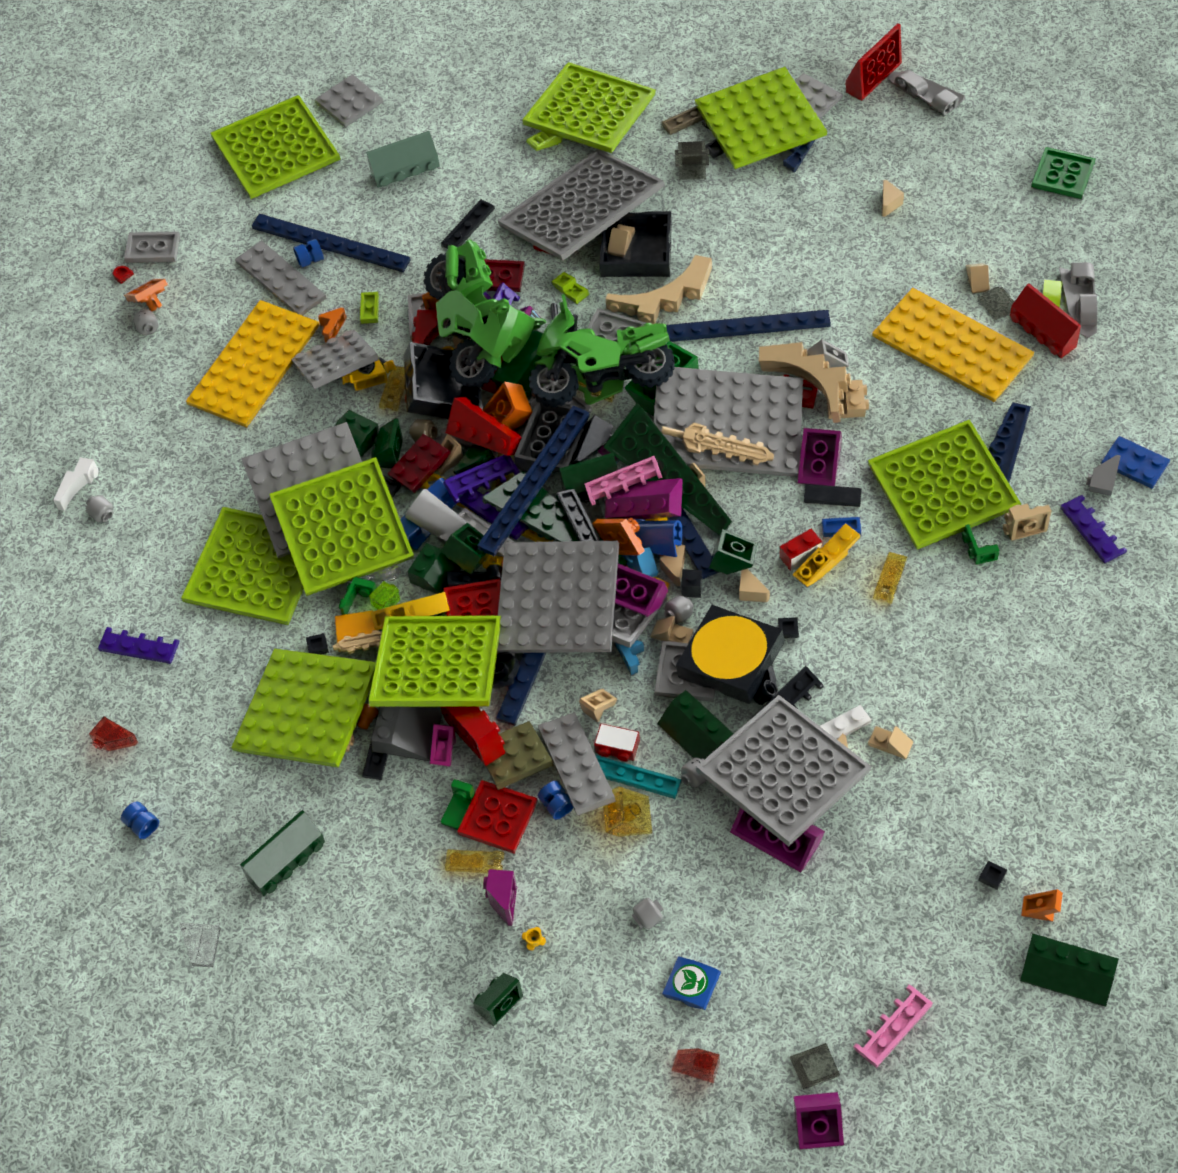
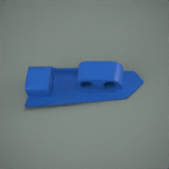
[400,476,463,550]
[627,519,682,557]

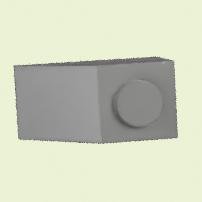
[807,339,849,368]
[1086,455,1121,496]

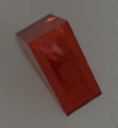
[89,716,138,751]
[672,1048,720,1083]

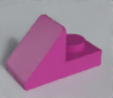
[430,724,456,766]

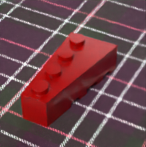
[445,397,522,455]

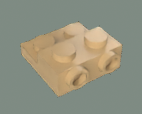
[826,380,869,419]
[1003,503,1051,541]

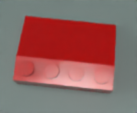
[845,23,902,101]

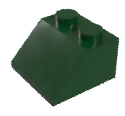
[371,418,403,468]
[440,523,489,574]
[709,529,758,575]
[407,543,461,594]
[473,973,523,1027]

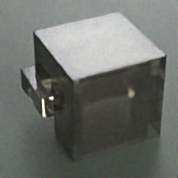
[675,141,709,180]

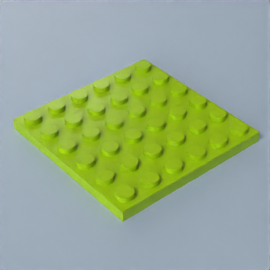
[522,62,656,153]
[694,66,827,169]
[210,95,341,199]
[868,419,1021,550]
[269,457,414,596]
[181,507,304,625]
[369,616,501,707]
[231,648,376,768]

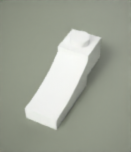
[54,457,98,511]

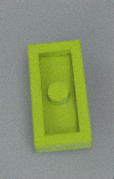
[360,291,379,324]

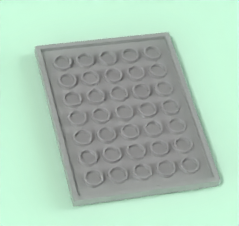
[497,149,665,261]
[654,365,803,476]

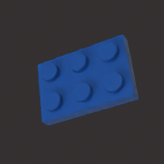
[1101,436,1170,489]

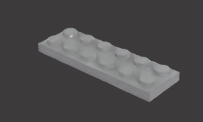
[235,240,326,316]
[538,712,616,816]

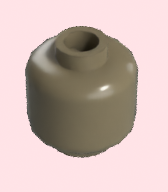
[409,419,437,442]

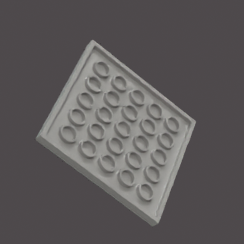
[241,422,362,559]
[497,541,619,653]
[696,695,871,846]

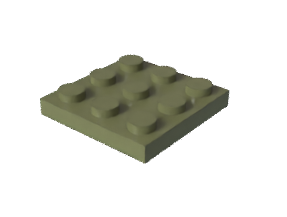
[486,721,554,790]

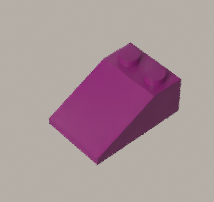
[797,428,842,486]

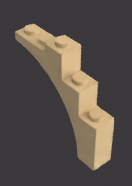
[606,255,712,324]
[759,342,851,423]

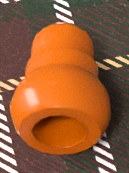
[357,704,378,730]

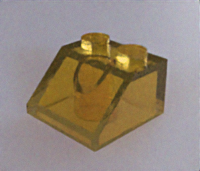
[603,786,652,837]

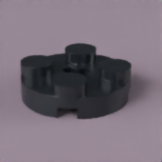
[492,652,520,689]

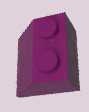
[483,869,517,926]
[793,1092,844,1150]

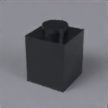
[681,569,702,598]

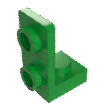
[962,524,1000,565]
[339,577,378,615]
[441,779,475,830]

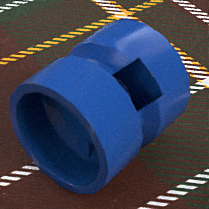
[293,239,324,268]
[537,781,573,820]
[121,801,159,839]

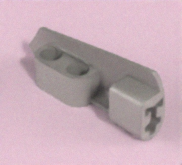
[889,70,965,115]
[1059,262,1097,338]
[405,489,482,545]

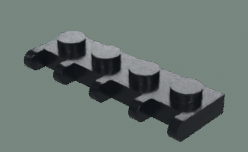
[750,666,824,719]

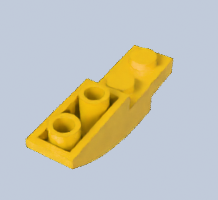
[793,523,860,587]
[371,592,450,630]

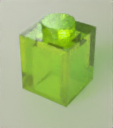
[369,581,401,610]

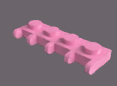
[585,456,663,506]
[853,985,933,1068]

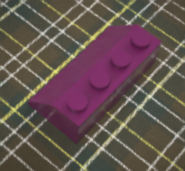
[605,478,682,520]
[615,564,668,617]
[730,807,825,873]

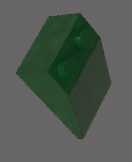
[335,410,379,457]

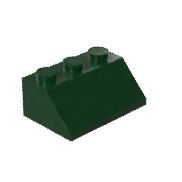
[559,453,618,503]

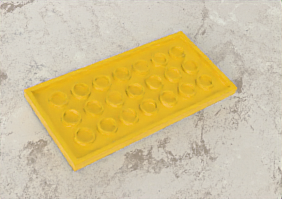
[872,287,1034,402]
[186,300,320,428]

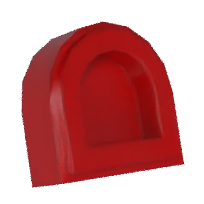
[113,266,134,284]

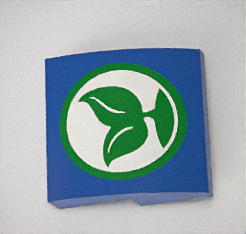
[662,956,721,1010]

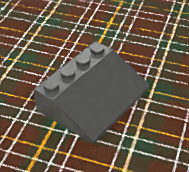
[514,402,591,472]
[372,707,443,761]

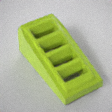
[526,131,563,151]

